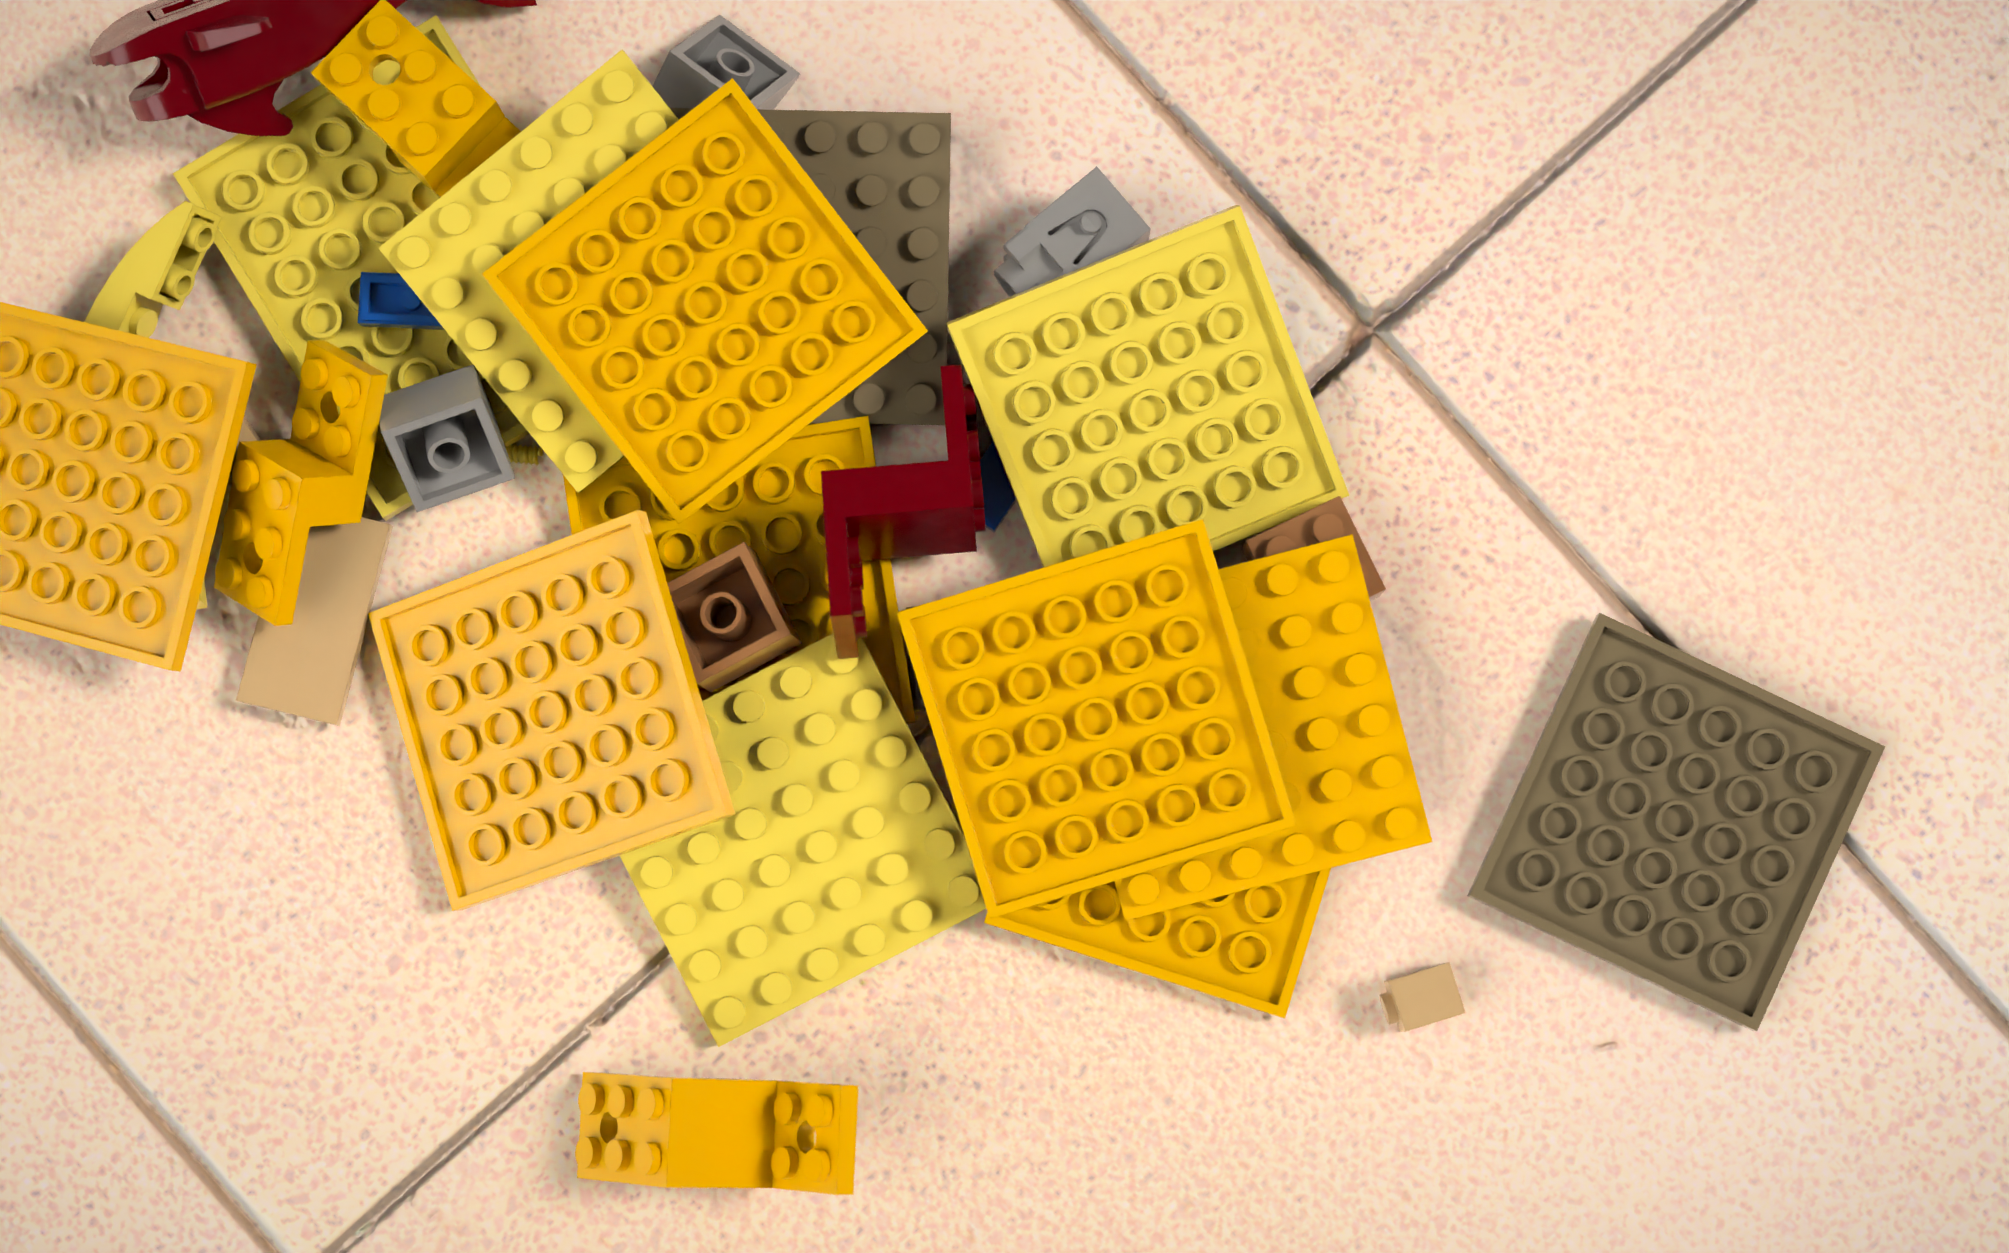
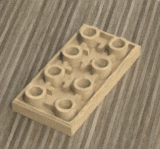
[236,517,393,726]

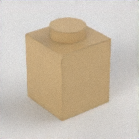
[1379,962,1466,1032]

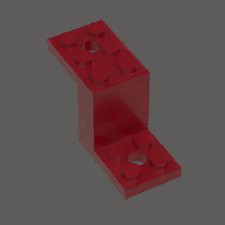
[821,365,986,659]

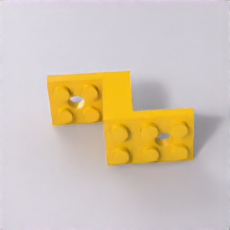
[575,1072,858,1195]

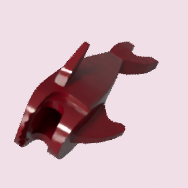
[90,0,537,136]

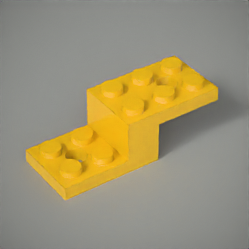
[311,0,521,198]
[214,340,388,626]

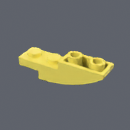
[84,201,221,338]

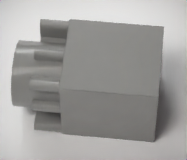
[994,166,1151,297]

